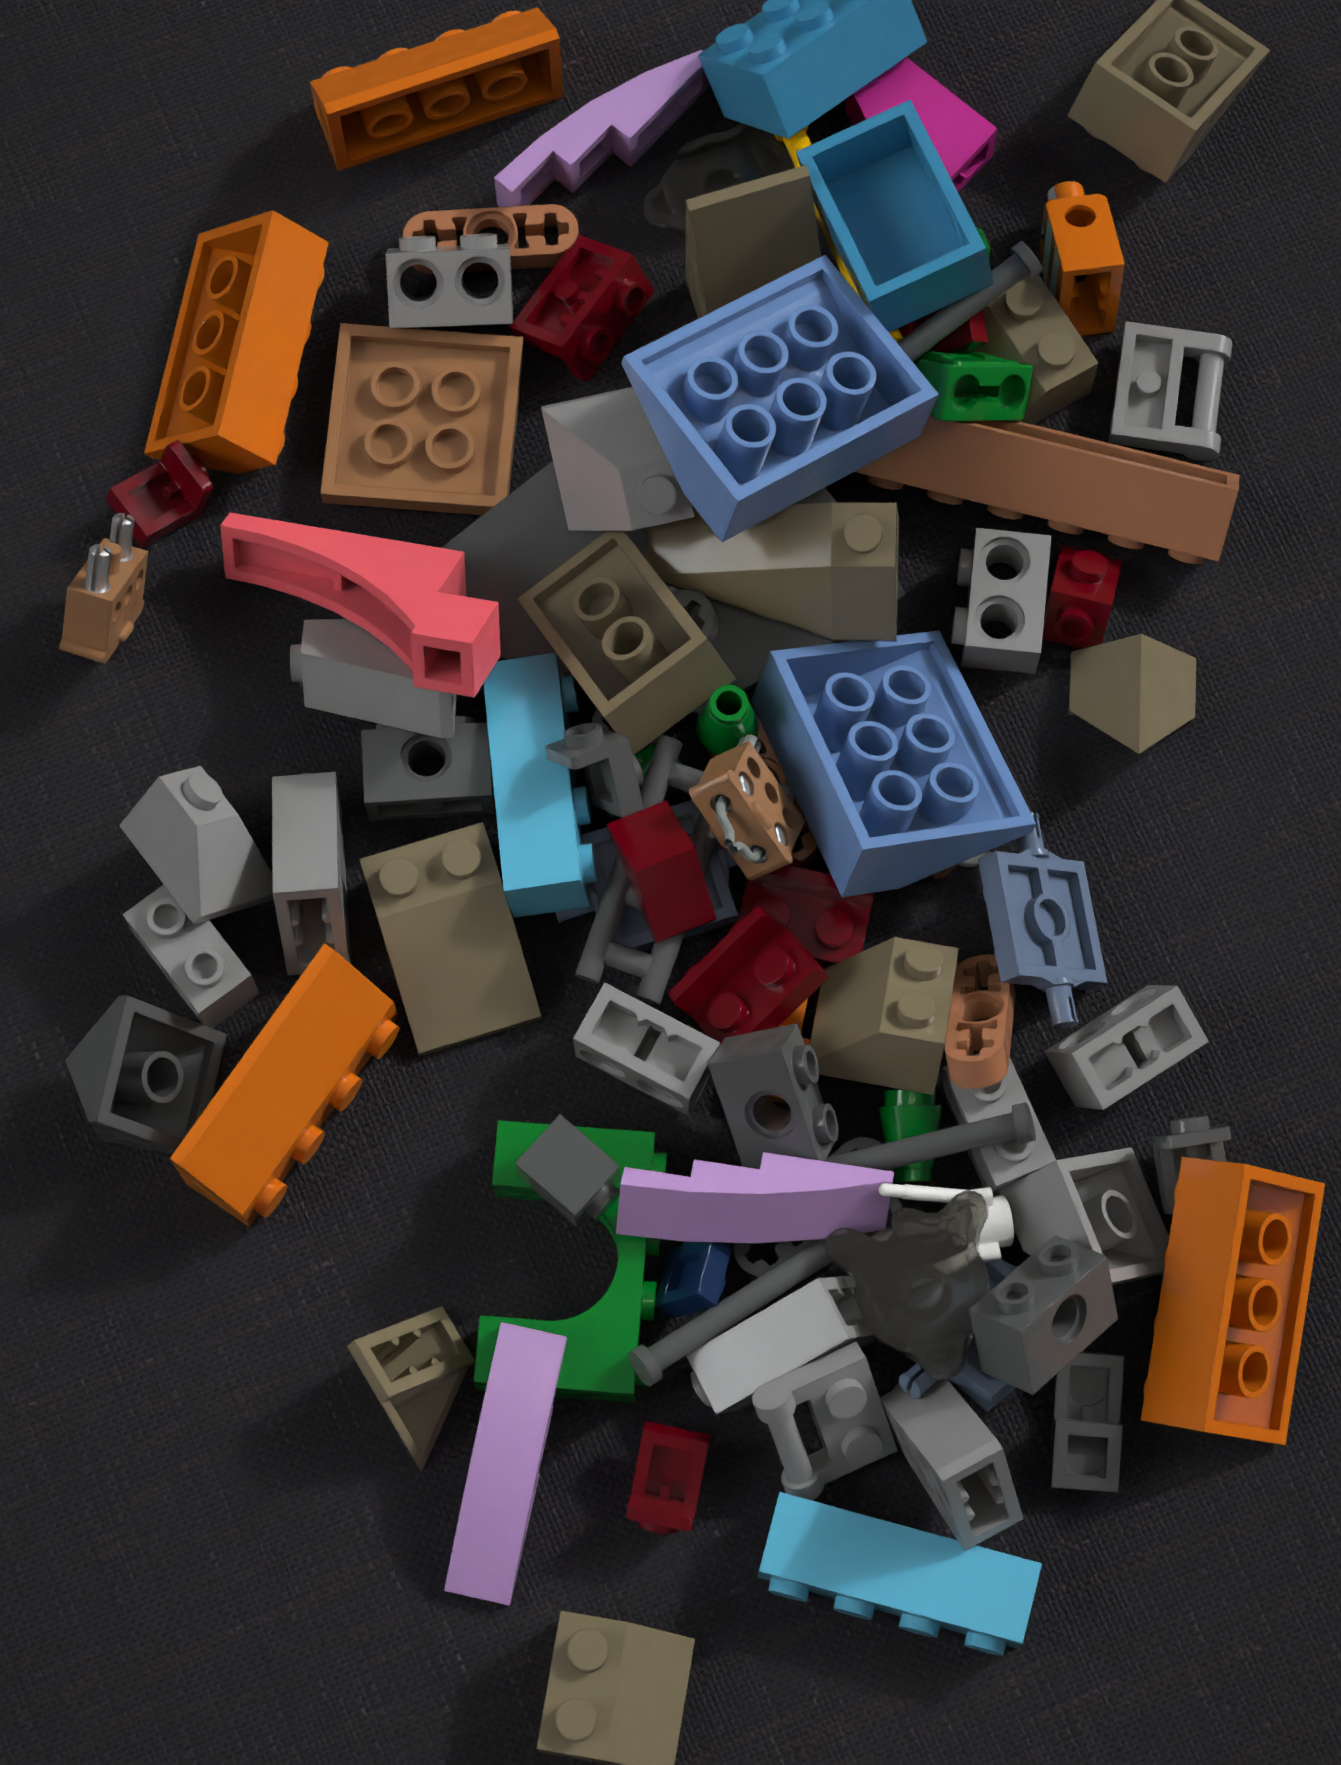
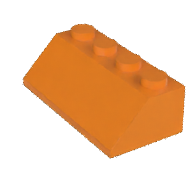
[310,7,563,171]
[144,210,329,474]
[169,943,400,1227]
[1141,1157,1325,1445]

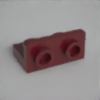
[510,235,653,382]
[737,858,875,967]
[668,907,829,1045]

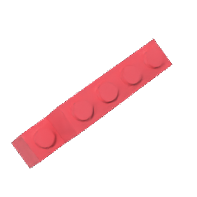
[220,513,501,698]

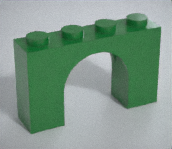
[474,1120,667,1403]

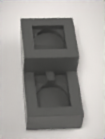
[1050,1351,1124,1492]

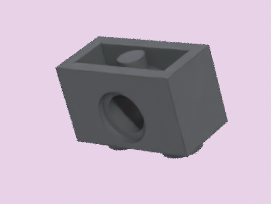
[361,716,495,821]
[708,1023,839,1169]
[969,1235,1118,1395]

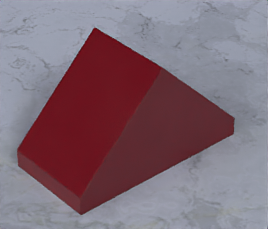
[606,801,716,944]

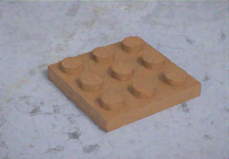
[320,323,524,515]

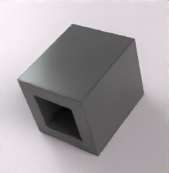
[515,1114,621,1227]

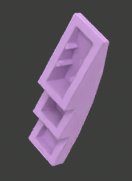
[494,50,710,207]
[616,1152,894,1243]
[444,1322,567,1606]

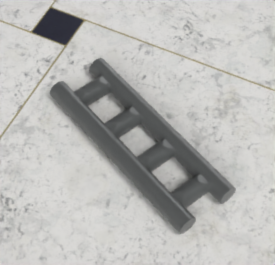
[575,735,717,1005]

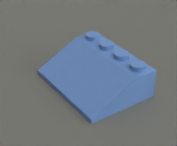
[621,255,939,542]
[751,630,1036,897]

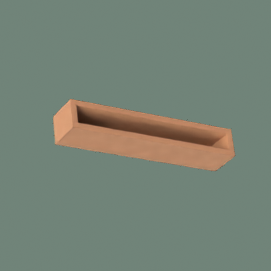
[855,415,1239,564]

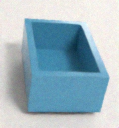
[698,0,927,139]
[796,99,994,332]

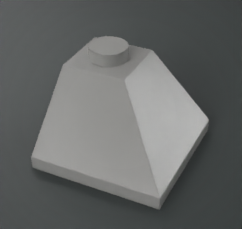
[541,387,694,531]
[119,766,274,925]
[999,1147,1169,1285]

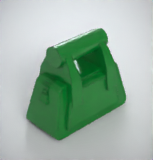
[913,351,1033,421]

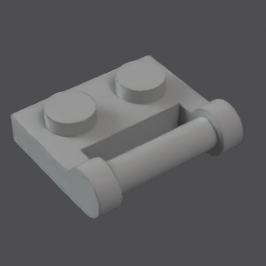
[1108,321,1232,461]
[752,1342,898,1501]

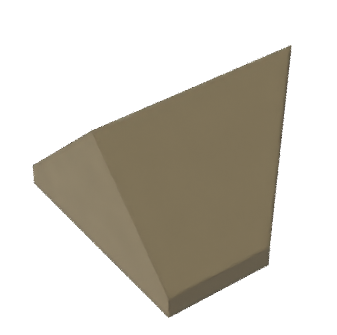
[1069,634,1196,754]
[347,1306,476,1473]

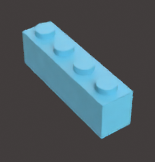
[483,652,598,918]
[758,1492,1042,1656]

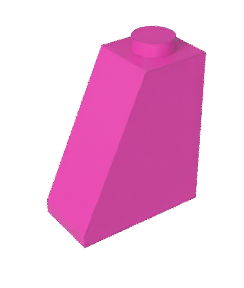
[845,57,998,193]

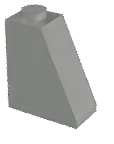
[290,619,457,738]
[272,772,351,975]
[686,1275,891,1414]
[880,1377,1023,1551]

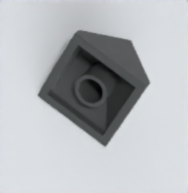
[65,995,227,1154]

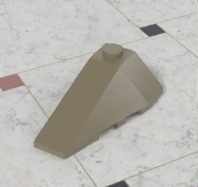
[645,502,899,642]

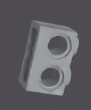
[386,234,513,328]
[951,528,1051,674]
[123,884,260,1029]
[573,982,720,1116]
[1044,985,1209,1110]
[938,1052,1056,1196]

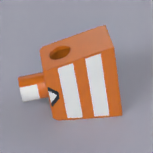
[1039,181,1125,336]

